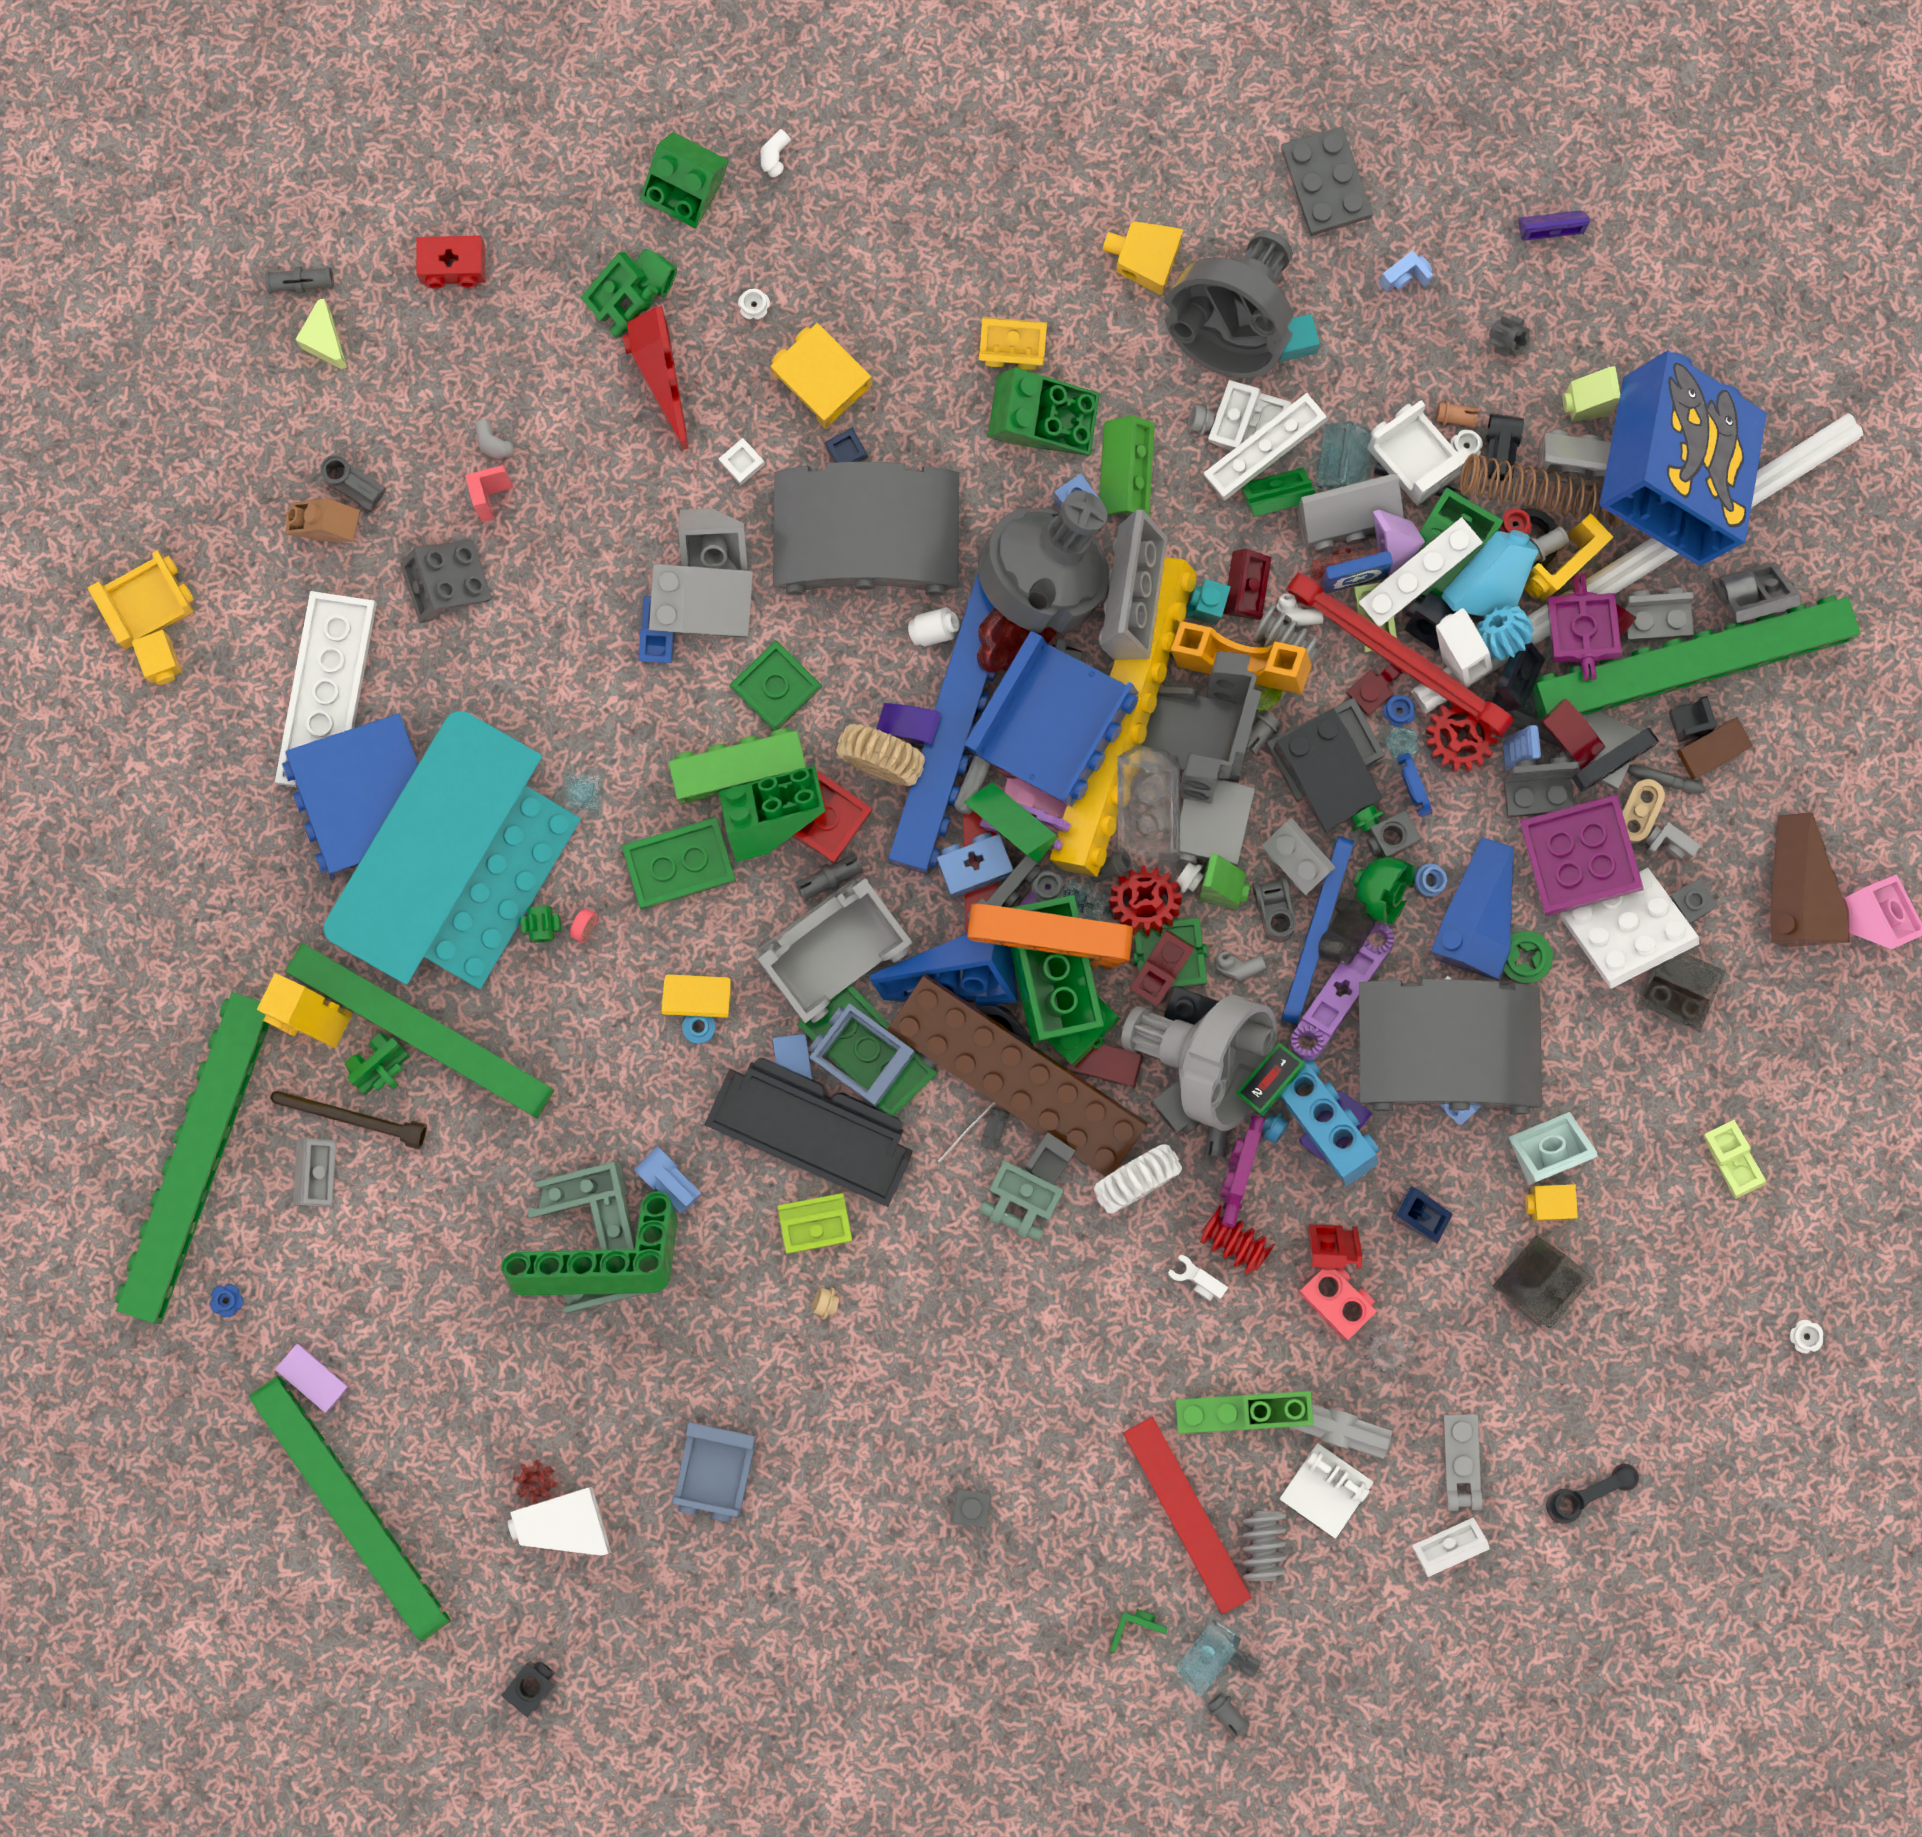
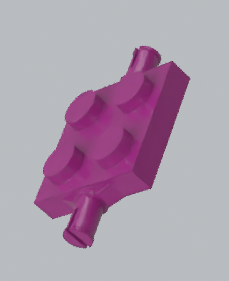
[1547,573,1622,681]
[1219,1116,1265,1228]

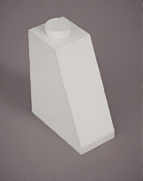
[508,1487,612,1556]

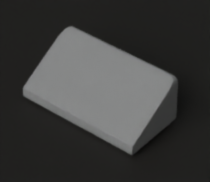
[293,1138,336,1207]

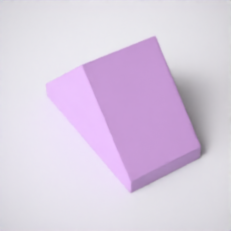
[1373,509,1425,576]

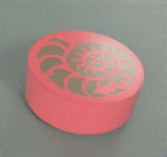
[570,908,598,943]

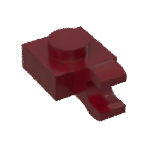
[1346,664,1403,717]

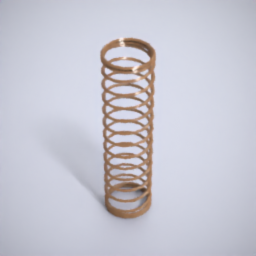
[1460,453,1623,527]

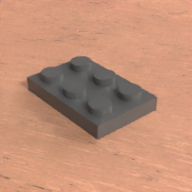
[1281,126,1373,236]
[1266,698,1385,802]

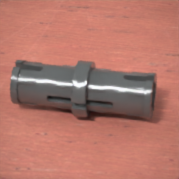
[265,267,334,293]
[795,853,864,902]

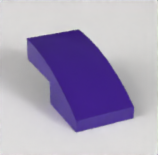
[876,703,942,744]

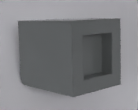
[1025,1132,1076,1185]

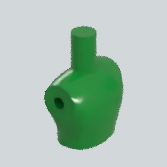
[631,249,677,297]

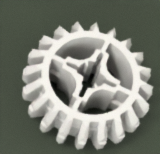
[1094,1144,1182,1213]

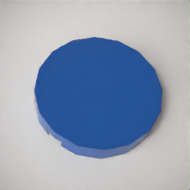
[1396,752,1432,817]

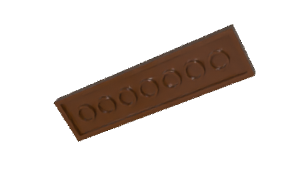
[887,974,1148,1177]

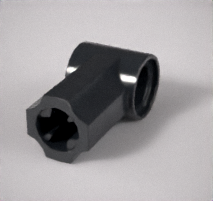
[1484,413,1524,481]

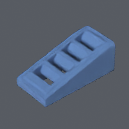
[1503,725,1541,772]

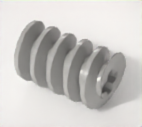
[1253,605,1326,664]
[1243,1511,1286,1581]

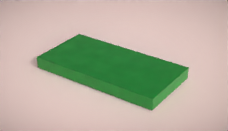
[797,985,938,1116]

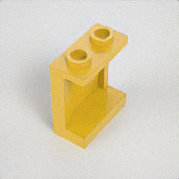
[770,323,872,429]
[1524,513,1613,601]
[88,550,194,650]

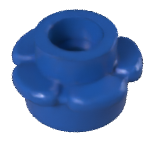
[1383,695,1416,727]
[210,1284,243,1317]

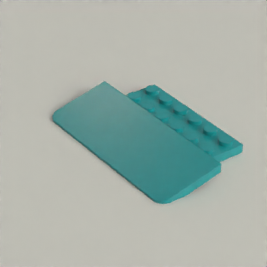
[323,711,581,990]

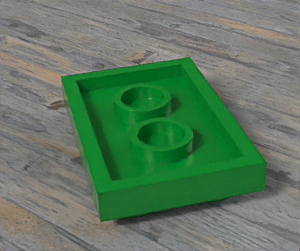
[622,817,736,910]

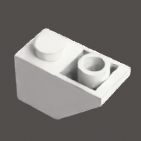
[1436,608,1493,687]

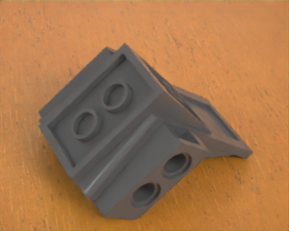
[1137,651,1262,804]

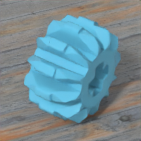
[1477,604,1534,661]

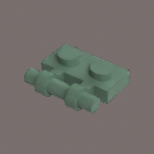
[979,1160,1064,1242]

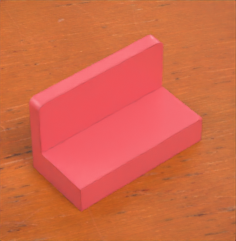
[465,465,513,522]

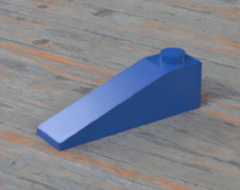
[1431,837,1514,981]
[870,934,1018,1006]

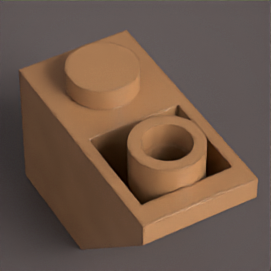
[285,498,360,543]

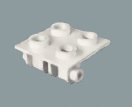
[1279,1443,1374,1539]

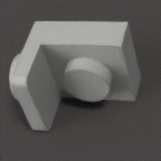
[1644,822,1701,860]

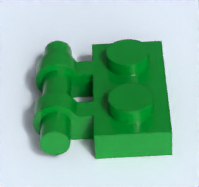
[580,252,658,338]

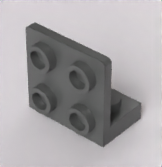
[400,540,492,623]
[1503,757,1579,818]

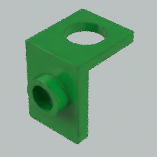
[1109,1609,1167,1653]

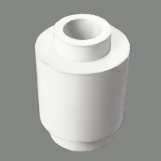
[908,607,960,647]

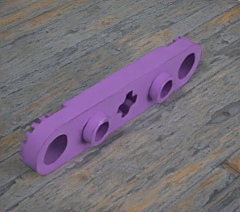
[1290,922,1394,1061]

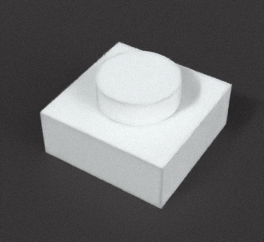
[719,438,765,486]

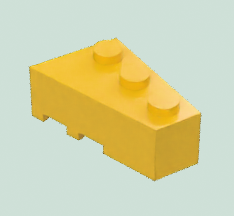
[257,973,353,1049]

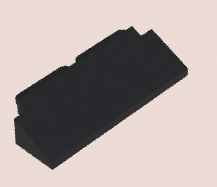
[704,1058,912,1207]

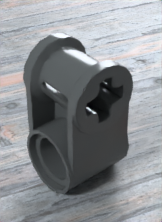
[1252,876,1296,943]

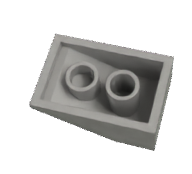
[649,564,753,637]

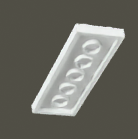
[275,591,377,787]

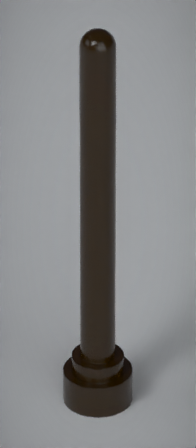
[270,1091,427,1150]

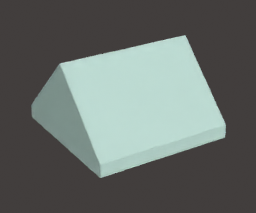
[1508,1112,1598,1185]

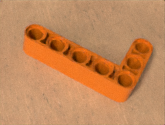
[967,904,1133,970]

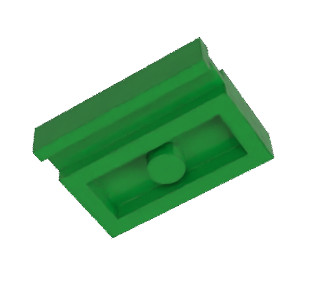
[1241,468,1316,517]

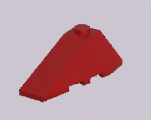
[623,306,689,450]

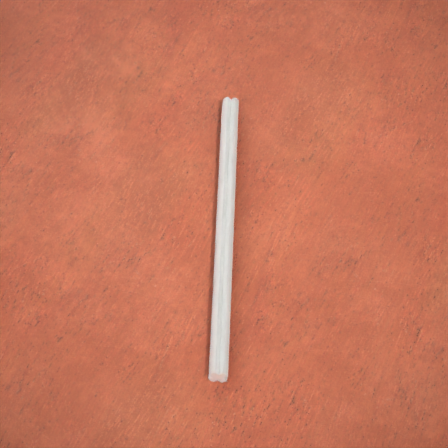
[1411,413,1863,714]

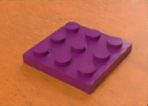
[1520,794,1644,916]

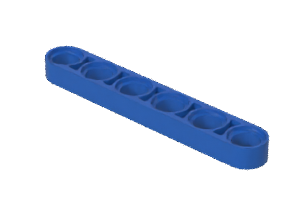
[1281,836,1354,1026]

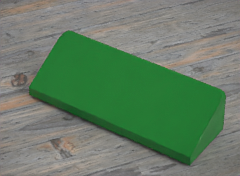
[964,783,1058,863]

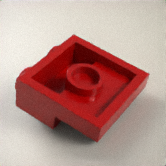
[792,771,873,864]

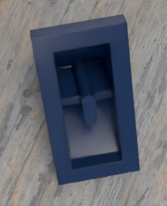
[1391,1186,1453,1244]

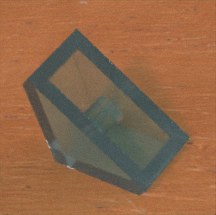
[1062,879,1113,923]

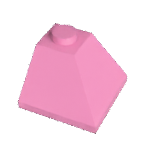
[1844,874,1922,949]

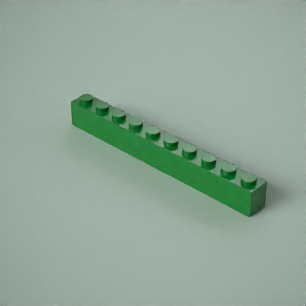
[1531,595,1861,727]
[115,992,270,1325]

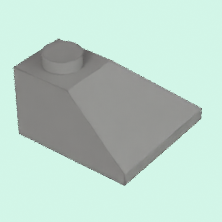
[678,508,748,571]

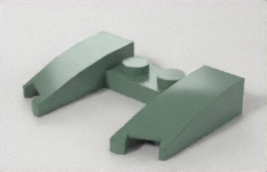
[528,1161,649,1313]

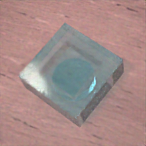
[565,775,601,811]

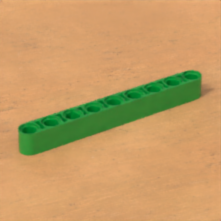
[285,943,554,1119]
[249,1375,450,1642]

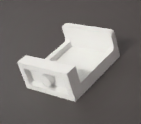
[1367,400,1470,506]

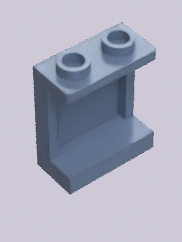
[671,1422,757,1523]

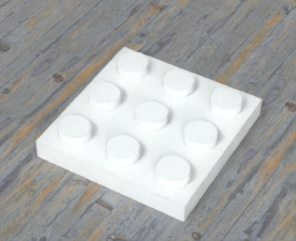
[1560,868,1700,989]

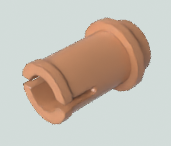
[1436,400,1479,428]

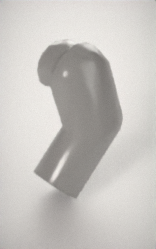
[474,419,514,460]
[1216,951,1267,981]

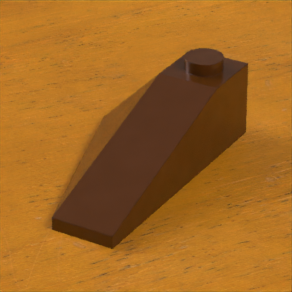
[1770,812,1850,947]

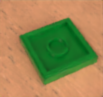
[729,640,822,731]

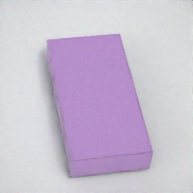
[275,1343,349,1413]

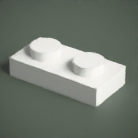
[1412,1517,1490,1577]

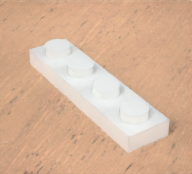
[1204,393,1328,501]
[1358,517,1483,627]

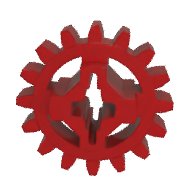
[1425,703,1498,773]
[1109,865,1182,937]

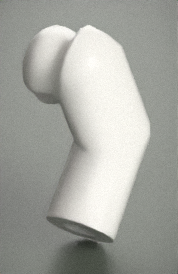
[760,129,791,177]
[1277,593,1323,627]

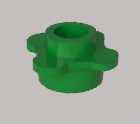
[1351,804,1384,833]

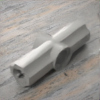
[1289,1404,1392,1459]

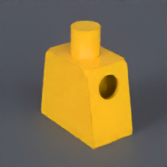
[1102,222,1183,295]

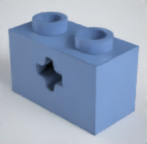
[937,833,1013,899]

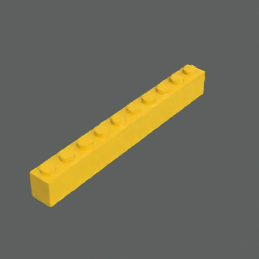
[1049,557,1197,877]

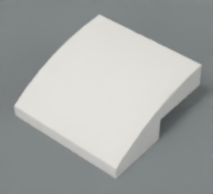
[1208,380,1292,451]

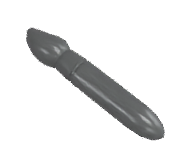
[1627,764,1706,794]

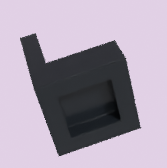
[1669,696,1717,743]

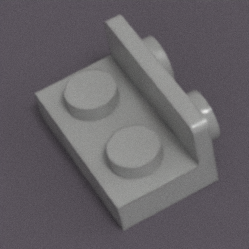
[1623,588,1694,642]

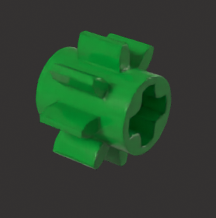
[520,906,562,943]

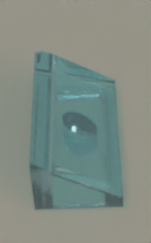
[1176,1619,1241,1697]

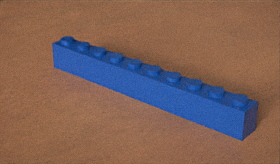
[888,573,1008,875]

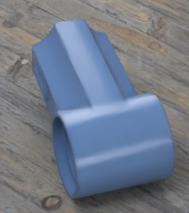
[634,1146,701,1214]

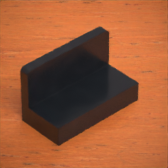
[1492,642,1545,712]

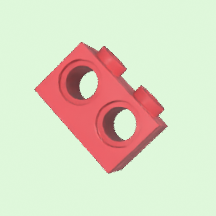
[1298,1268,1377,1341]

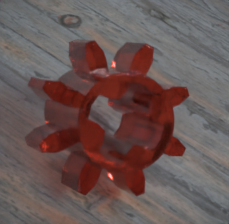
[513,1459,558,1504]

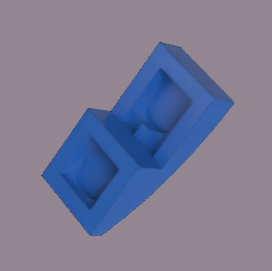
[638,596,675,663]

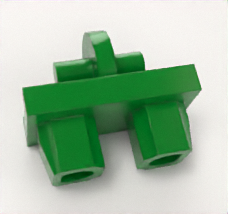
[345,1032,410,1095]

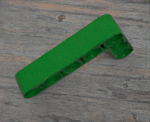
[501,1191,678,1296]

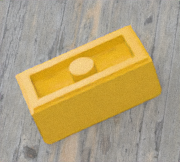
[662,974,731,1018]

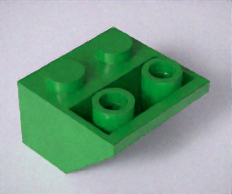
[640,132,729,228]

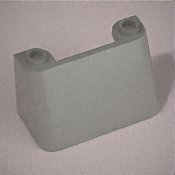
[753,876,913,1023]

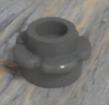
[1031,871,1064,902]

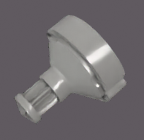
[1121,995,1277,1131]

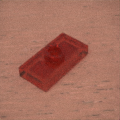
[1309,547,1378,580]

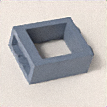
[809,1003,915,1108]

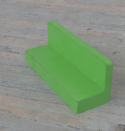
[1099,415,1155,517]

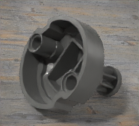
[1165,230,1294,378]
[978,491,1109,633]

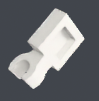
[1168,1255,1228,1301]

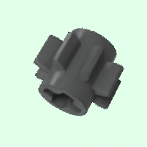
[1489,315,1530,357]

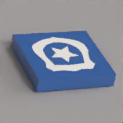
[1320,551,1393,594]

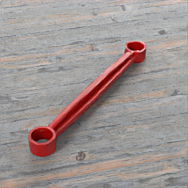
[1286,572,1514,737]

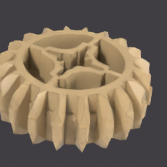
[836,724,925,786]

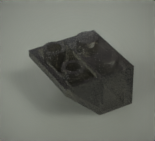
[1637,952,1726,1032]
[1492,1235,1593,1331]

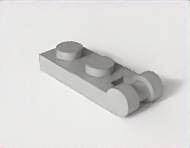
[1443,1414,1482,1511]

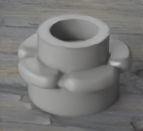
[1188,403,1214,435]

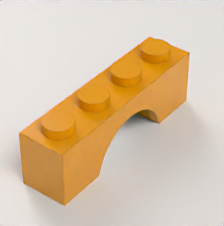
[1171,621,1312,695]

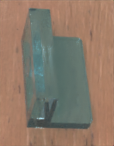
[1316,421,1372,490]

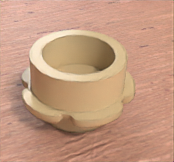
[812,1287,839,1320]

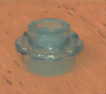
[1386,727,1419,758]

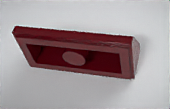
[1223,548,1272,620]

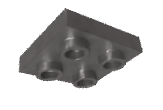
[1712,562,1800,623]

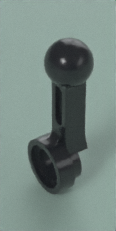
[1546,1464,1639,1524]

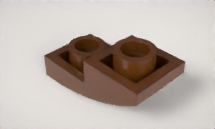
[1677,717,1753,780]

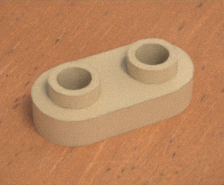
[1622,779,1665,844]

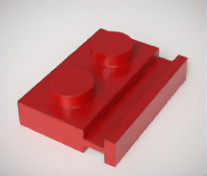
[1308,1224,1363,1270]

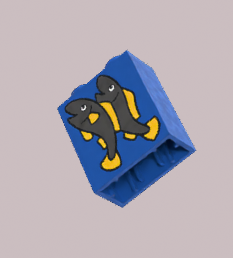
[1599,350,1767,566]

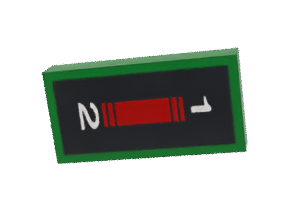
[1236,1043,1306,1117]

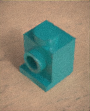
[1186,579,1231,625]

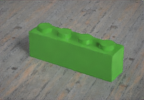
[668,728,806,805]

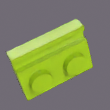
[777,1193,853,1254]

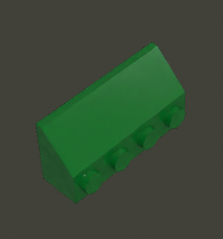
[1010,895,1104,1044]

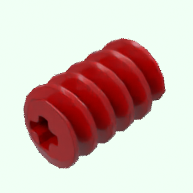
[1200,1205,1275,1276]

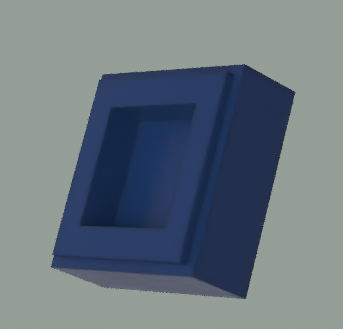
[824,427,868,463]

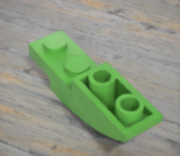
[1176,1391,1314,1434]

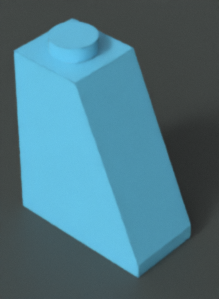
[1442,530,1539,616]

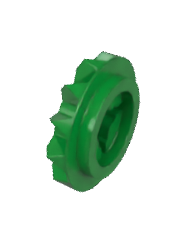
[1503,931,1553,984]

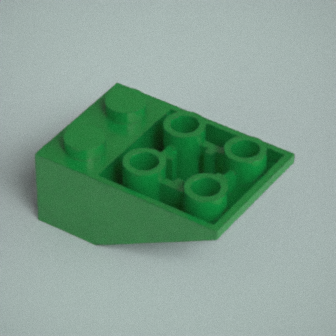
[987,367,1100,456]
[1414,488,1503,599]
[719,765,825,862]

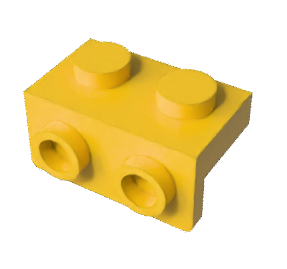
[978,317,1047,370]

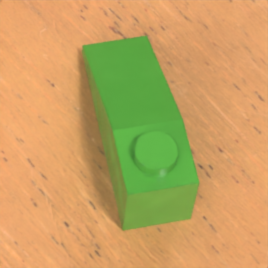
[1198,853,1250,910]

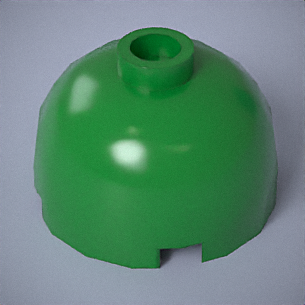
[1353,857,1415,925]

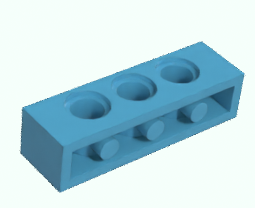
[1279,1060,1379,1187]

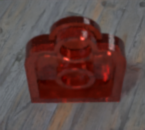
[977,608,1057,673]

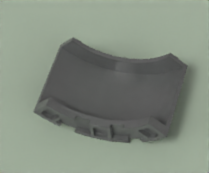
[773,462,959,596]
[1359,979,1542,1115]

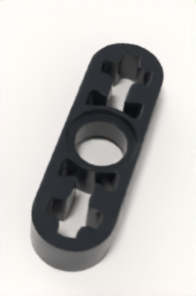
[1571,727,1659,792]

